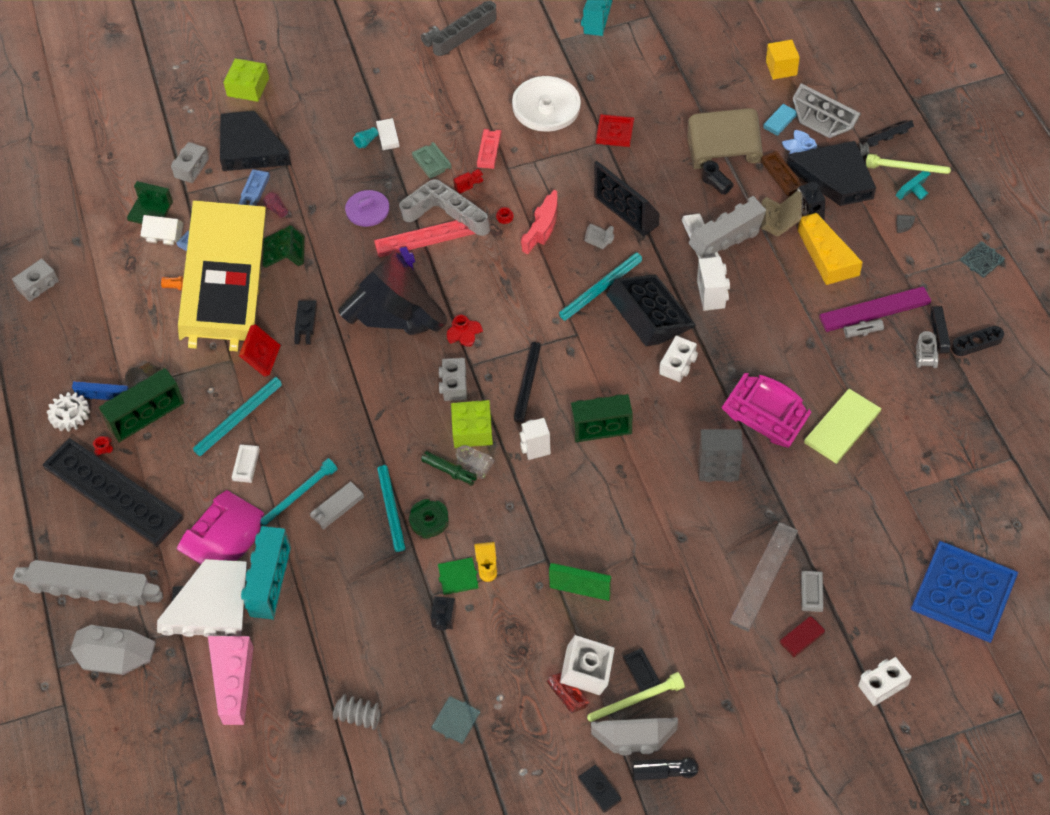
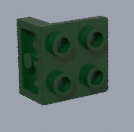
[127,181,173,224]
[262,225,305,268]

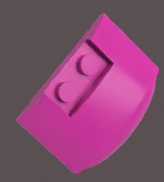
[722,373,811,448]
[177,490,264,565]

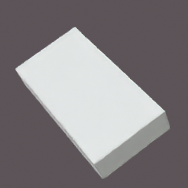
[376,118,399,150]
[232,445,260,483]

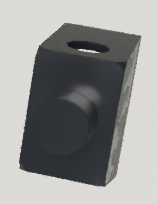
[797,182,825,220]

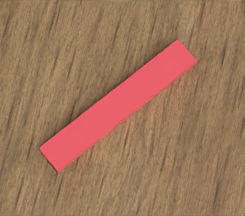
[374,220,475,258]

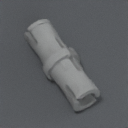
[844,319,884,338]

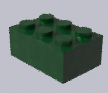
[571,394,633,443]

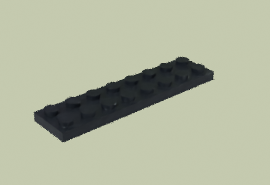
[42,438,184,547]

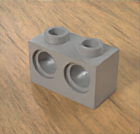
[439,358,467,401]

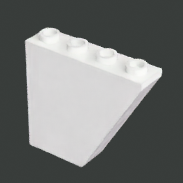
[157,559,247,637]

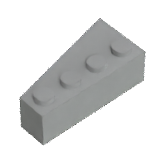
[689,196,766,258]

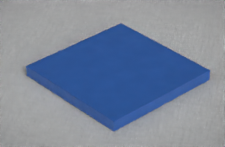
[911,541,1018,643]

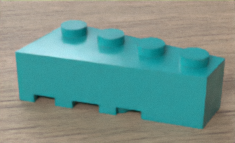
[581,0,613,36]

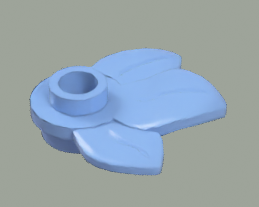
[782,130,817,154]

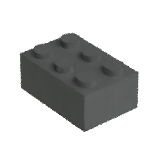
[698,429,743,482]

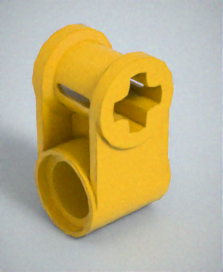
[474,542,497,582]

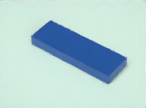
[72,381,129,400]

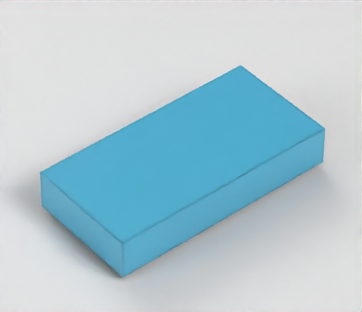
[763,104,797,136]

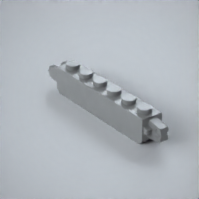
[13,560,163,606]

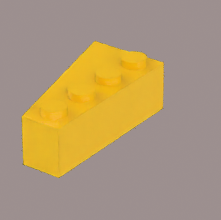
[798,213,863,285]

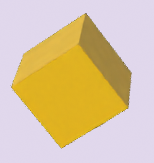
[766,40,800,80]

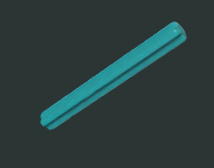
[377,465,405,552]

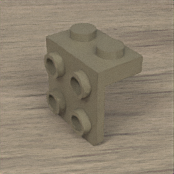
[761,191,802,237]

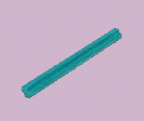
[559,252,642,321]
[193,377,282,456]

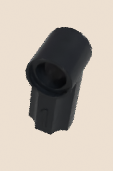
[702,161,734,195]

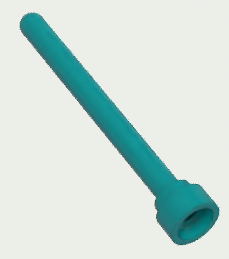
[260,458,338,526]

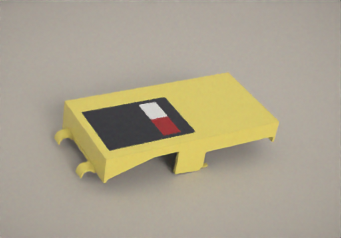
[178,201,266,352]

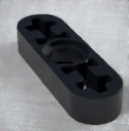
[930,306,950,354]
[951,326,1004,356]

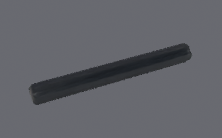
[514,342,541,423]

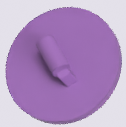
[345,190,390,227]

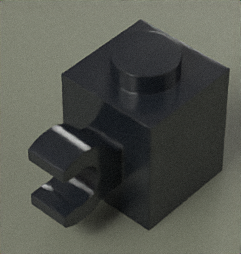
[431,596,456,631]

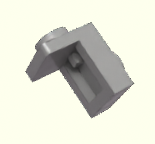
[584,224,614,249]

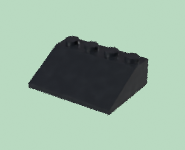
[594,161,660,237]
[607,274,696,347]

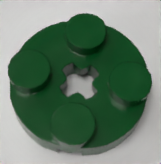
[409,499,449,539]

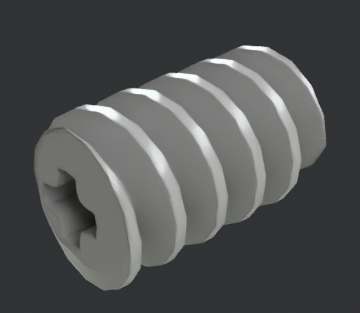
[333,694,380,730]

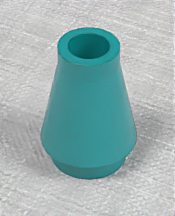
[353,127,378,149]

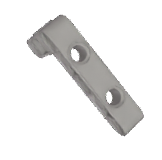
[399,179,490,236]

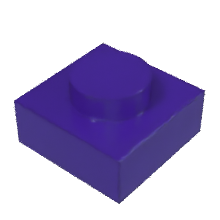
[399,246,415,271]

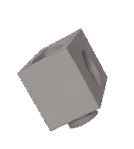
[171,142,209,183]
[12,259,59,302]

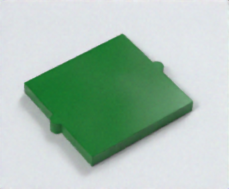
[438,558,479,595]

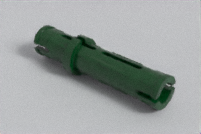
[421,451,477,486]

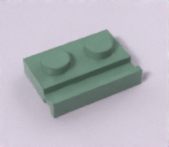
[412,142,452,179]

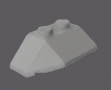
[792,83,861,139]
[70,625,156,675]
[591,717,678,755]

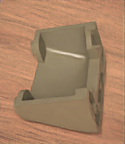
[687,108,763,169]

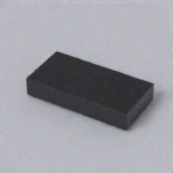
[623,648,661,692]

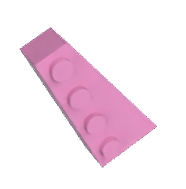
[208,636,253,725]

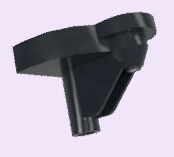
[338,250,447,335]

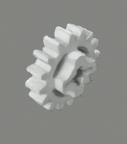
[47,392,90,432]

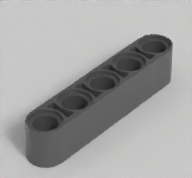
[432,1,497,56]

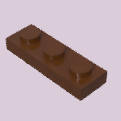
[761,151,803,197]

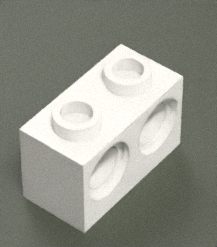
[660,336,698,382]
[858,657,911,706]

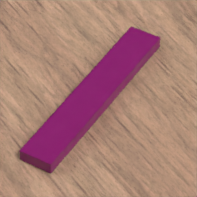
[819,286,931,332]

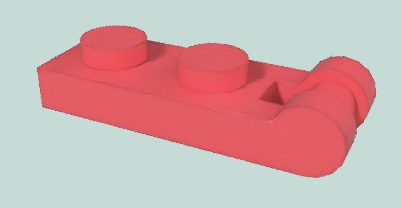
[477,129,502,169]

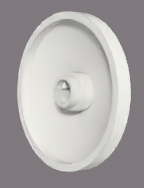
[512,76,581,131]

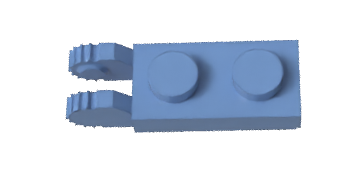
[238,169,270,206]

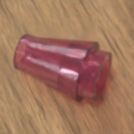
[263,192,288,218]

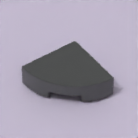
[896,215,915,233]

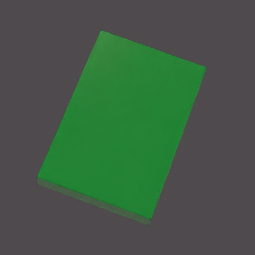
[549,563,611,601]

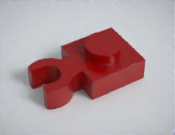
[453,169,484,194]

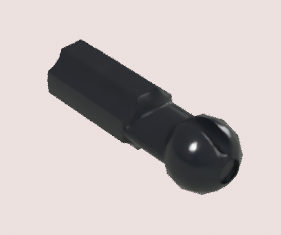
[633,757,699,781]

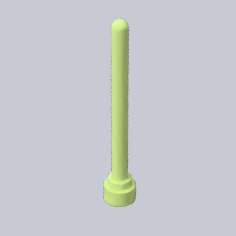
[866,154,951,174]
[587,672,685,722]

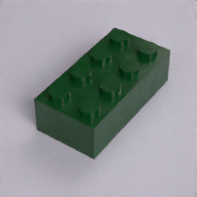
[98,368,185,443]

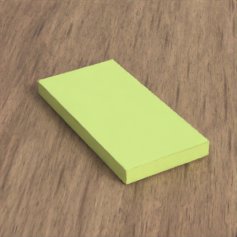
[804,389,881,464]

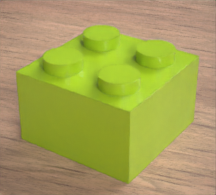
[223,58,269,102]
[451,400,493,448]

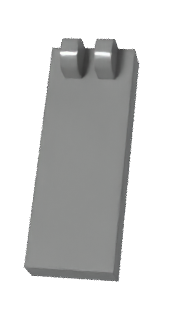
[310,481,364,530]

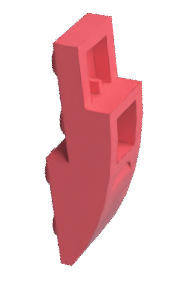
[521,190,558,254]

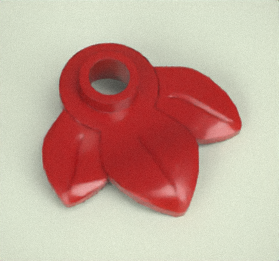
[447,315,483,347]

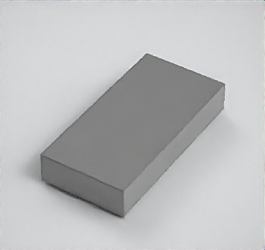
[801,571,823,612]

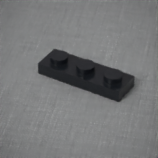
[860,120,914,147]

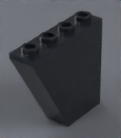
[220,111,291,171]
[787,141,876,206]

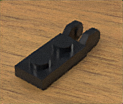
[294,301,317,345]

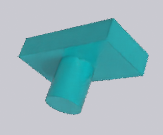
[896,171,931,200]

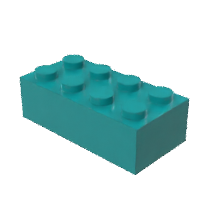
[241,526,291,620]

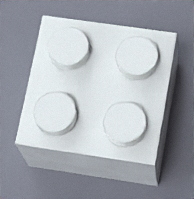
[697,257,730,311]
[560,635,615,695]

